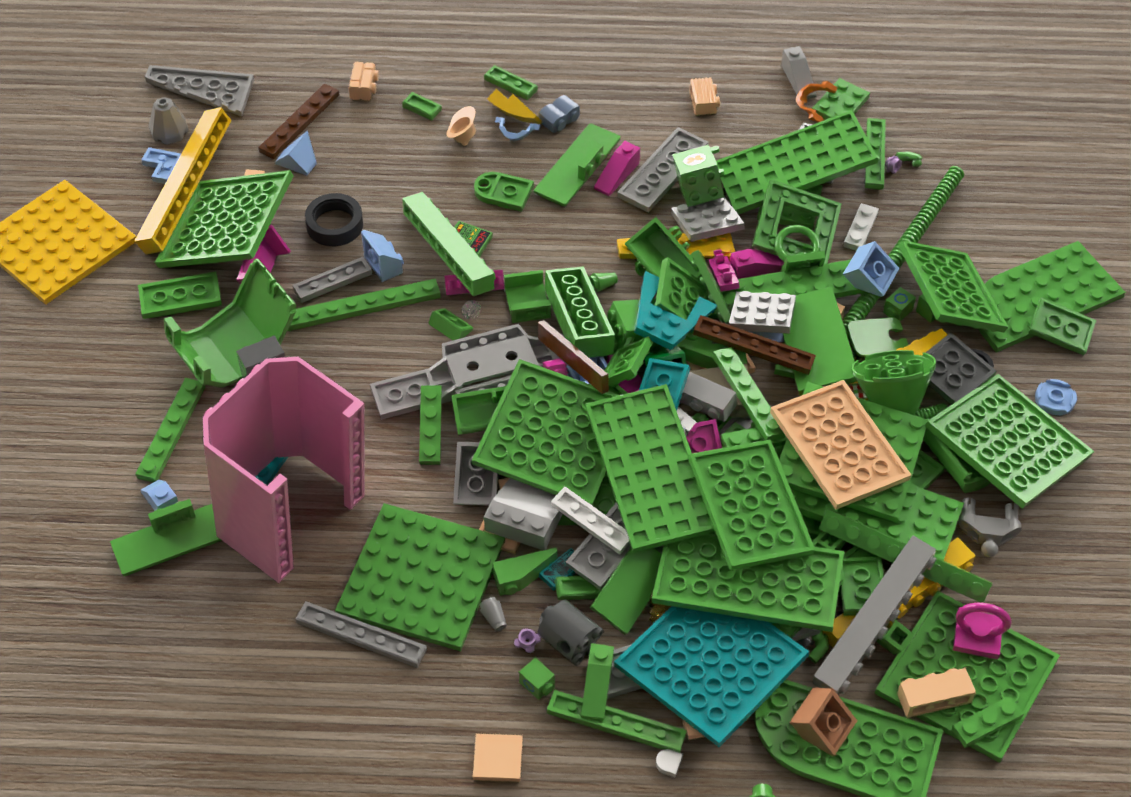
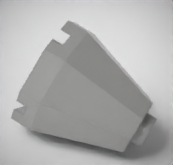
[149,97,189,145]

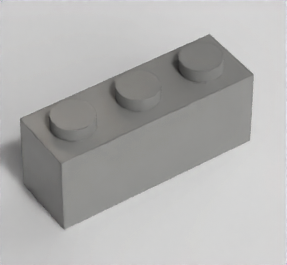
[679,372,737,422]

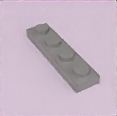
[293,257,372,303]

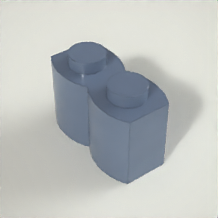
[538,95,580,133]

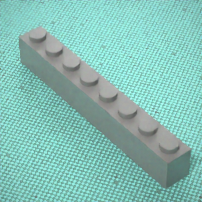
[813,535,937,695]

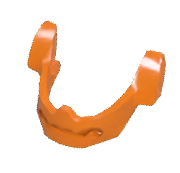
[796,81,837,123]

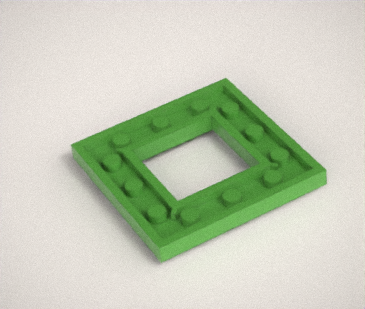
[752,179,842,264]

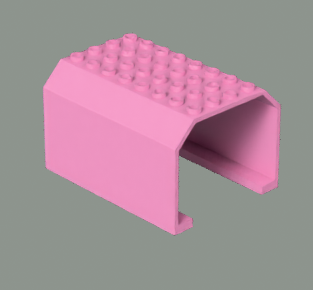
[203,357,364,583]

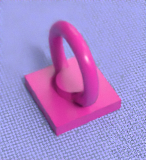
[953,603,1011,659]

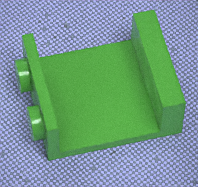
[504,270,551,323]

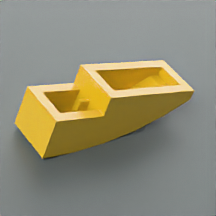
[487,88,542,124]

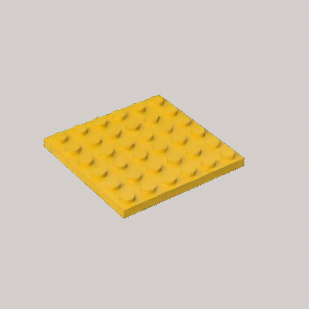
[0,180,136,305]

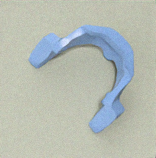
[495,117,541,141]

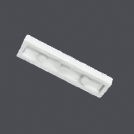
[551,486,630,554]

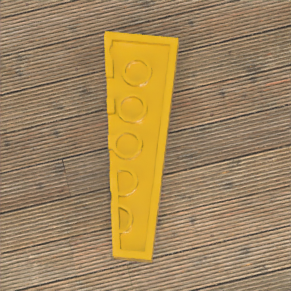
[617,233,735,261]

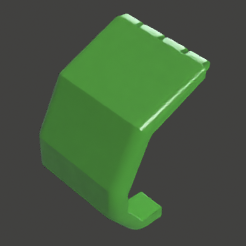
[164,259,297,388]

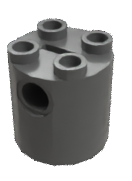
[538,600,604,666]

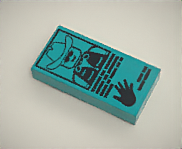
[539,548,576,591]

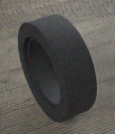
[305,193,363,247]

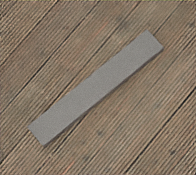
[295,601,427,668]

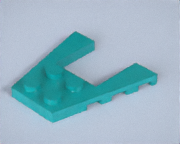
[634,271,717,350]

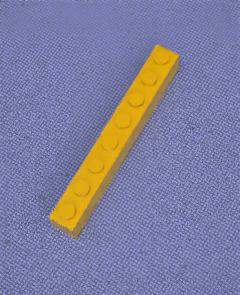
[823,537,976,648]

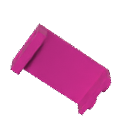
[237,225,291,285]

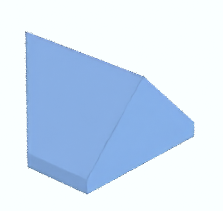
[275,131,317,175]

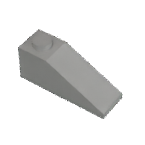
[781,46,817,99]

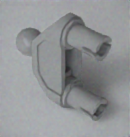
[959,498,1022,557]

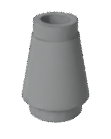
[480,597,507,632]

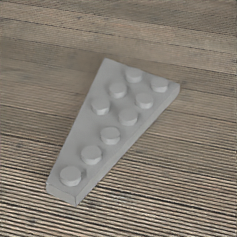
[145,65,254,116]

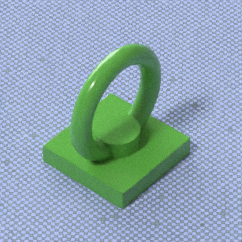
[775,225,826,273]

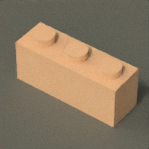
[897,668,976,718]

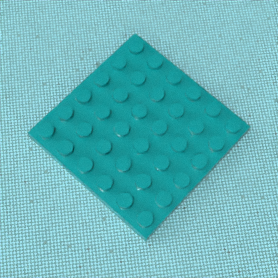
[614,606,809,747]

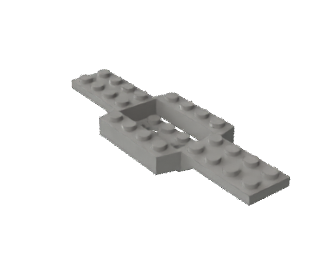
[370,324,607,420]

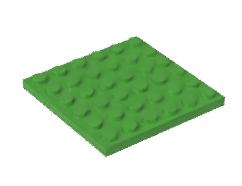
[155,170,294,268]
[472,359,619,506]
[925,374,1094,509]
[779,382,928,523]
[335,503,505,651]
[875,590,1060,763]

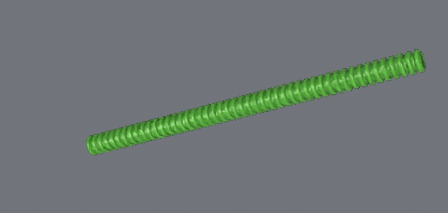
[842,166,964,341]

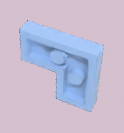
[142,147,181,184]

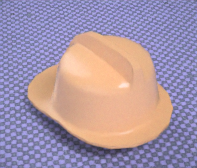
[446,106,476,146]

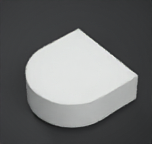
[656,749,683,778]

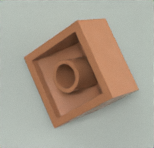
[790,688,857,756]

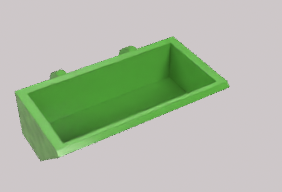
[625,217,702,280]

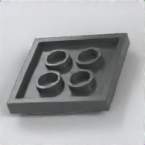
[922,333,997,405]

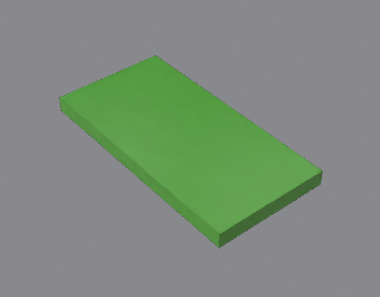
[783,286,857,396]

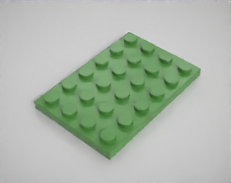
[898,240,1008,333]
[688,439,815,571]

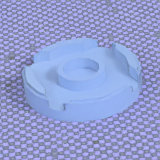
[1035,379,1077,416]

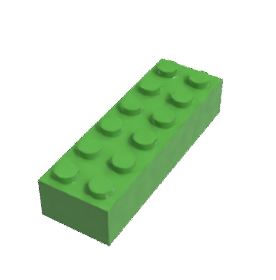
[545,266,615,357]

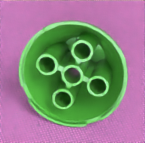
[851,350,936,416]

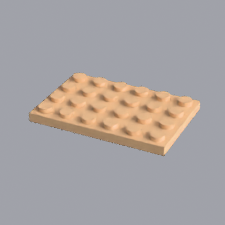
[770,380,911,509]

